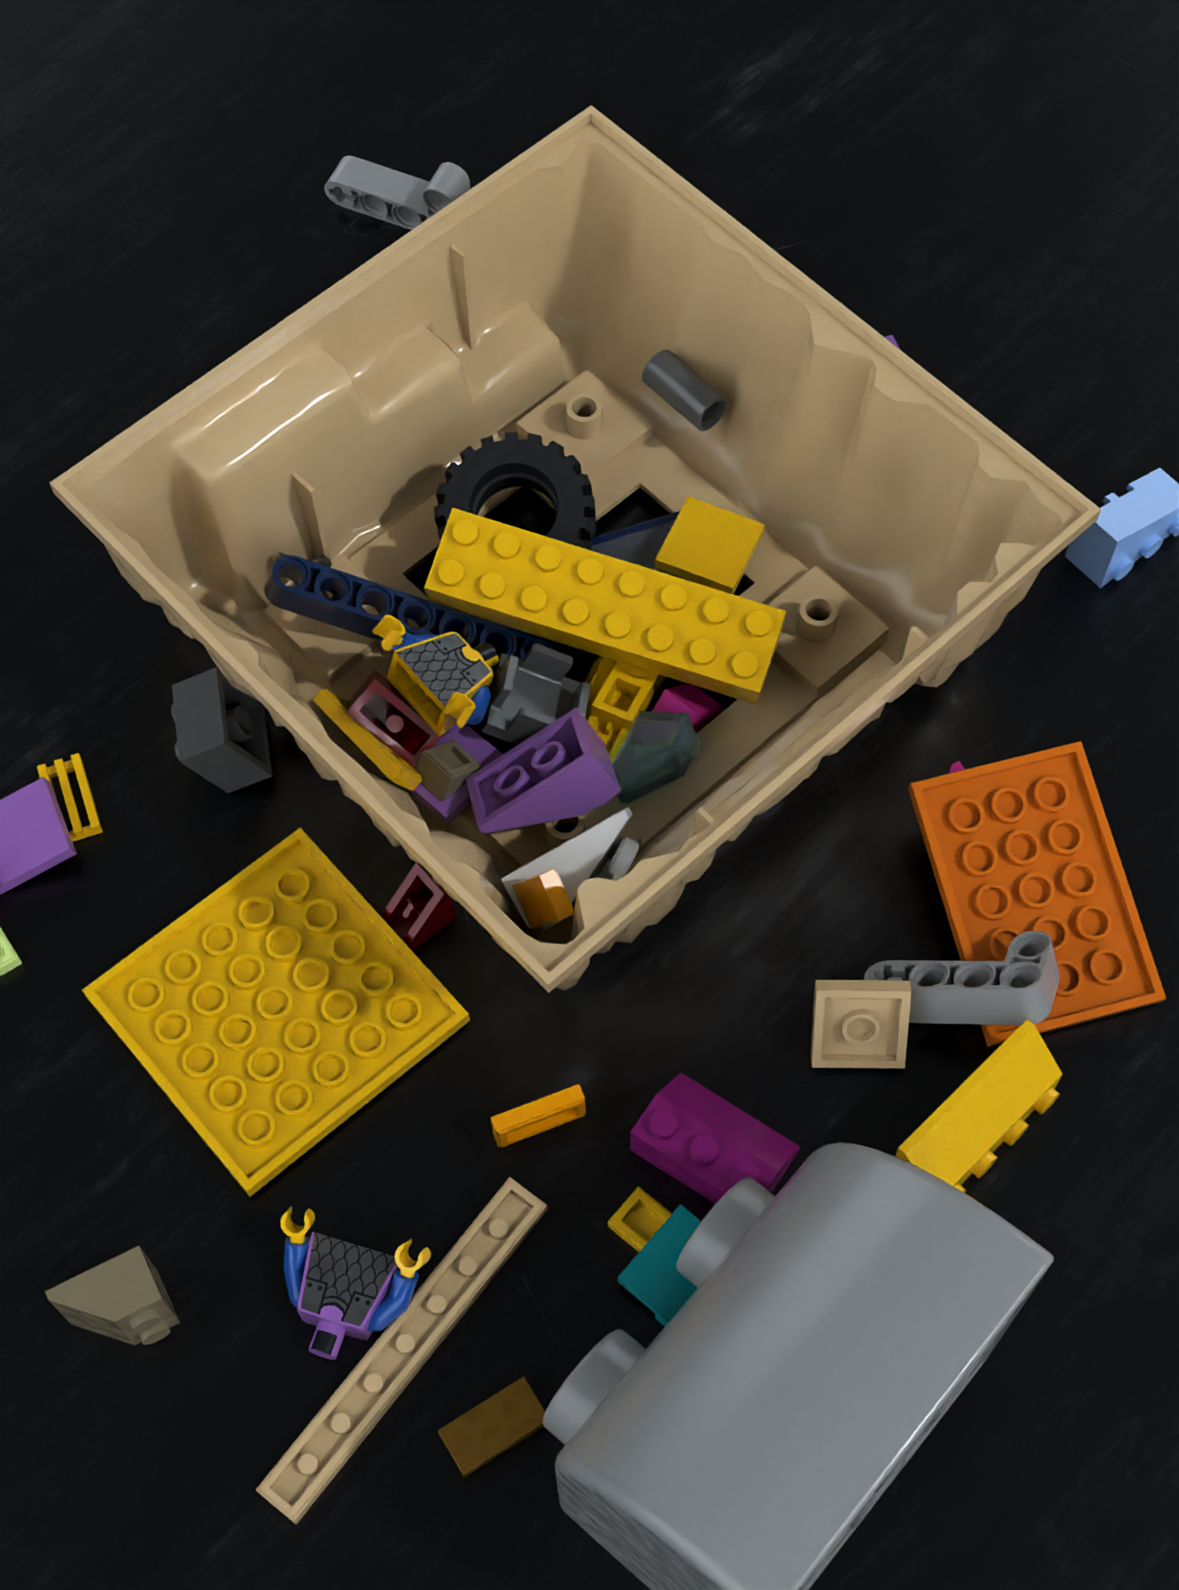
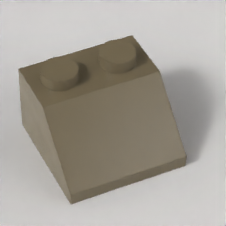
[45,1246,180,1345]

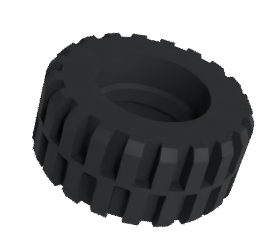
[434,432,596,551]

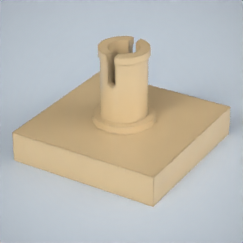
[810,980,912,1069]

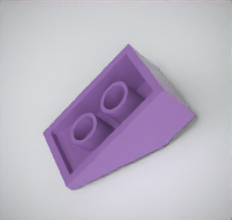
[466,707,621,834]

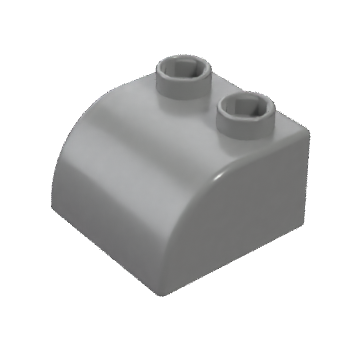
[542,1142,1054,1590]

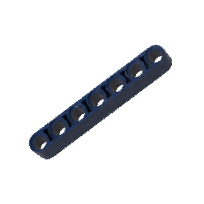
[264,555,555,659]

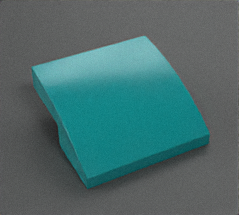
[618,1204,701,1326]

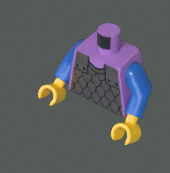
[280,1206,431,1360]

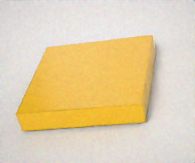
[655,496,765,594]

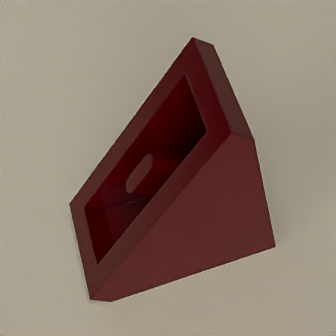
[380,862,455,951]

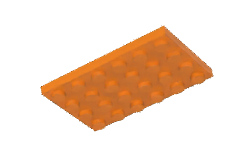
[908,741,1166,1047]

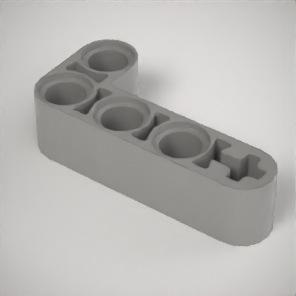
[324,156,470,230]
[864,931,1060,1025]

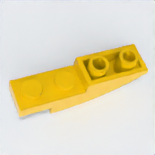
[587,661,666,769]

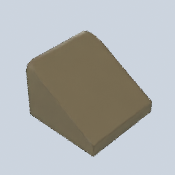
[415,740,482,801]

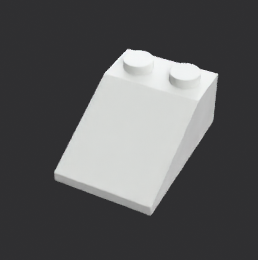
[501,807,633,930]

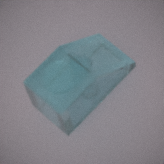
[612,711,700,803]

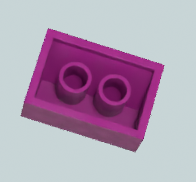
[630,1073,800,1204]

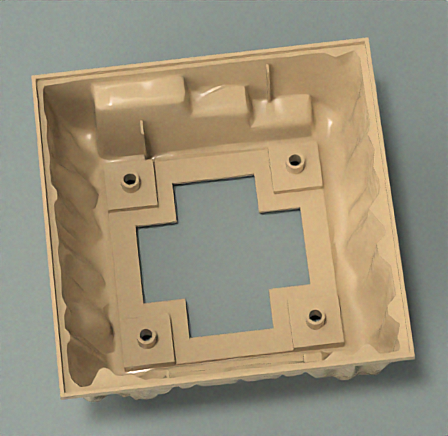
[50,105,1101,993]

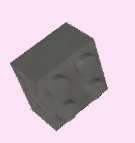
[171,667,272,793]

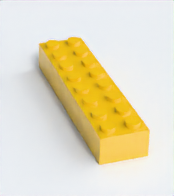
[424,507,786,705]

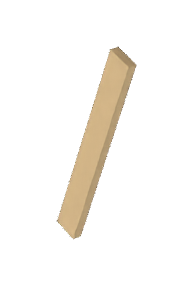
[256,1177,548,1525]

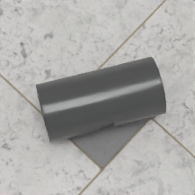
[642,349,728,431]

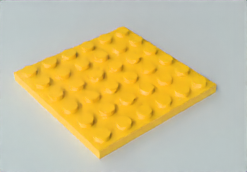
[82,828,470,1197]

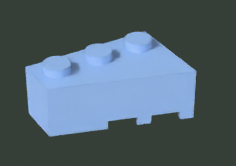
[1065,468,1179,588]

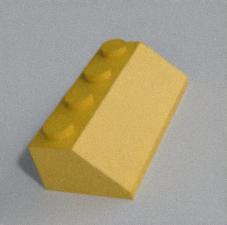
[895,1019,1063,1193]

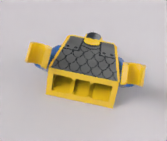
[372,615,499,736]

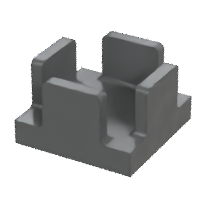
[481,644,591,745]

